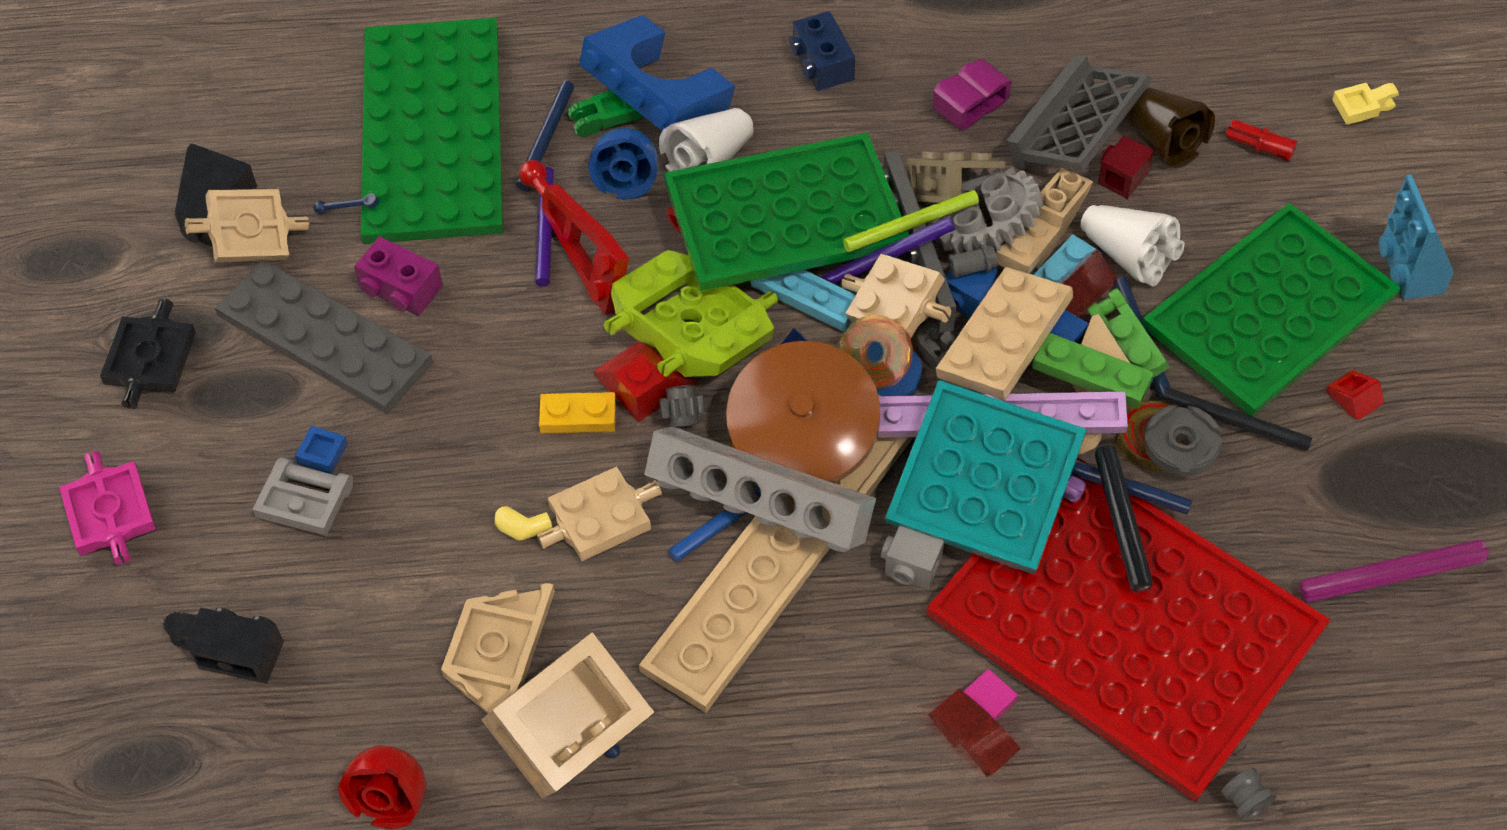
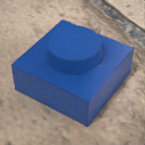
[295,426,348,474]

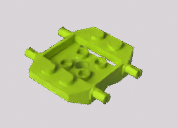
[604,250,778,377]

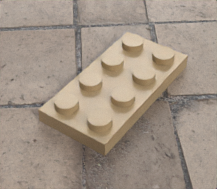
[936,267,1073,401]

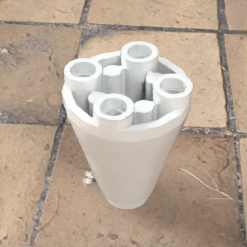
[1081,205,1185,286]

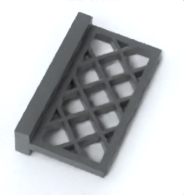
[1006,54,1151,172]

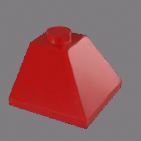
[594,341,697,422]

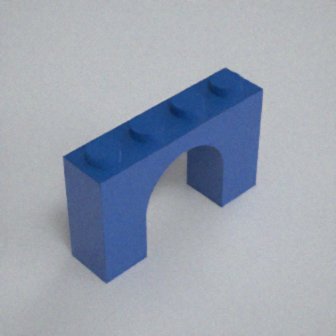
[579,15,735,131]

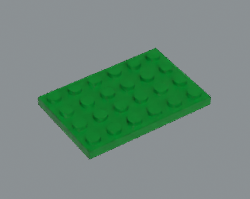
[664,132,909,291]
[1142,202,1401,417]

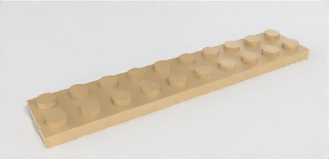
[639,395,914,713]

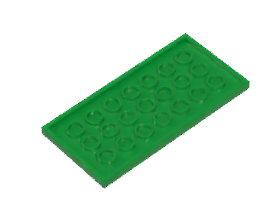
[361,18,504,244]

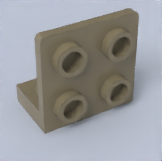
[907,151,1005,203]

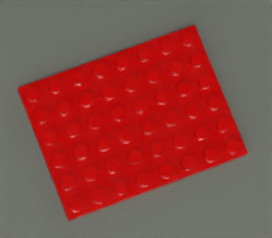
[926,457,1331,802]

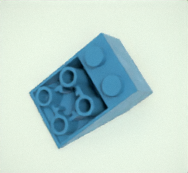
[1379,174,1454,300]

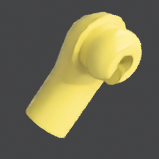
[495,506,552,541]

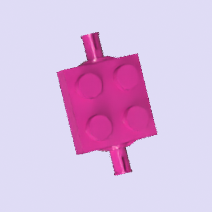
[59,451,156,565]

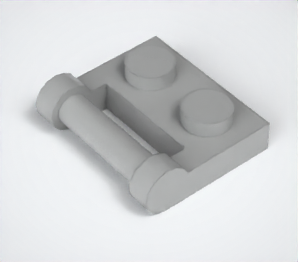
[252,457,353,536]

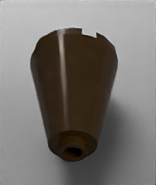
[1124,85,1215,168]

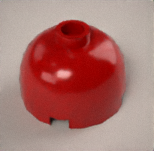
[338,745,427,829]

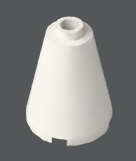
[659,108,753,172]

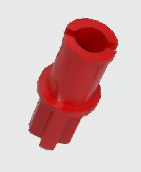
[1226,120,1298,162]

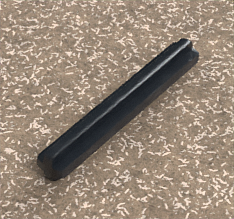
[1094,444,1153,592]

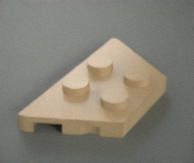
[441,583,555,713]

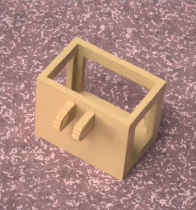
[481,632,654,799]

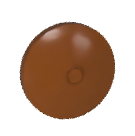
[726,341,880,483]

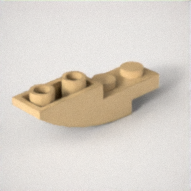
[996,168,1093,274]

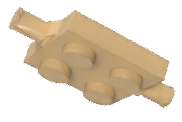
[185,189,309,262]
[842,254,951,341]
[536,466,662,561]

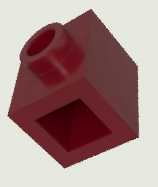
[1098,135,1154,200]

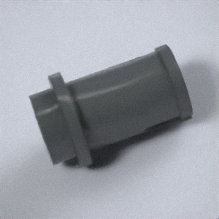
[949,244,998,278]

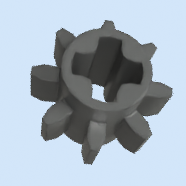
[659,385,706,427]

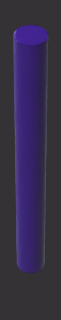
[536,167,554,287]
[820,216,956,285]

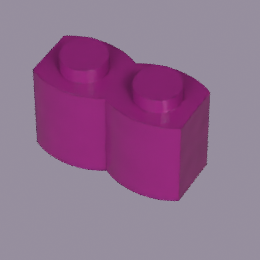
[932,59,1012,130]

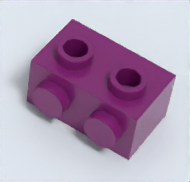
[354,236,443,316]

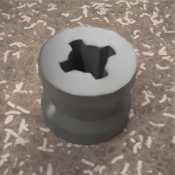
[1221,768,1276,821]

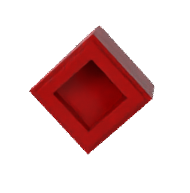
[1326,370,1384,420]

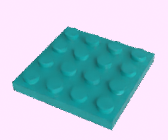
[885,380,1087,575]

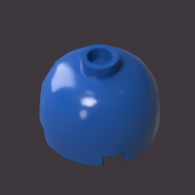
[588,127,659,200]

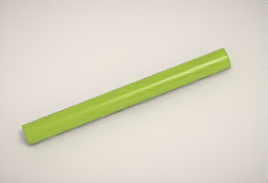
[843,190,979,253]

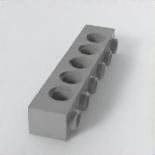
[644,426,876,552]

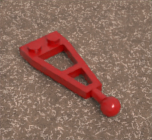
[519,160,629,315]

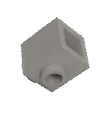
[881,526,944,590]

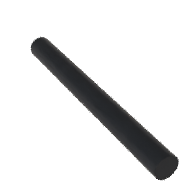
[1161,387,1312,451]

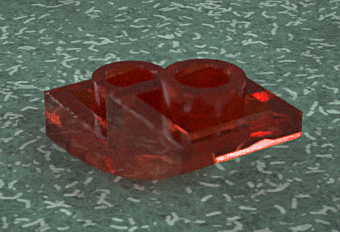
[1057,249,1117,317]
[928,689,1021,777]

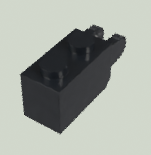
[163,607,284,684]

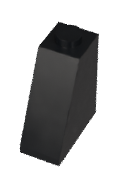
[174,143,257,247]

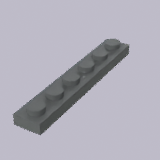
[882,151,956,333]

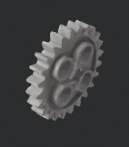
[928,167,1043,255]

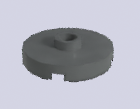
[1143,405,1222,476]

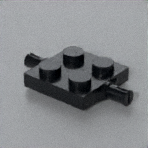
[100,298,196,409]

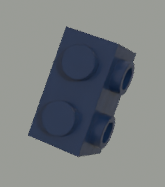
[789,11,855,91]

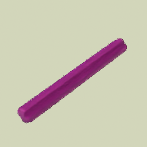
[1299,540,1489,603]

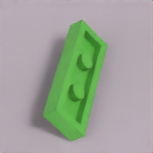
[1032,333,1154,409]

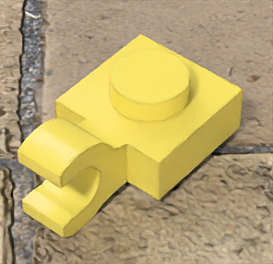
[1332,83,1399,125]

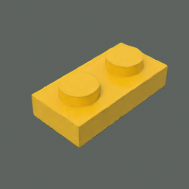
[539,392,616,433]

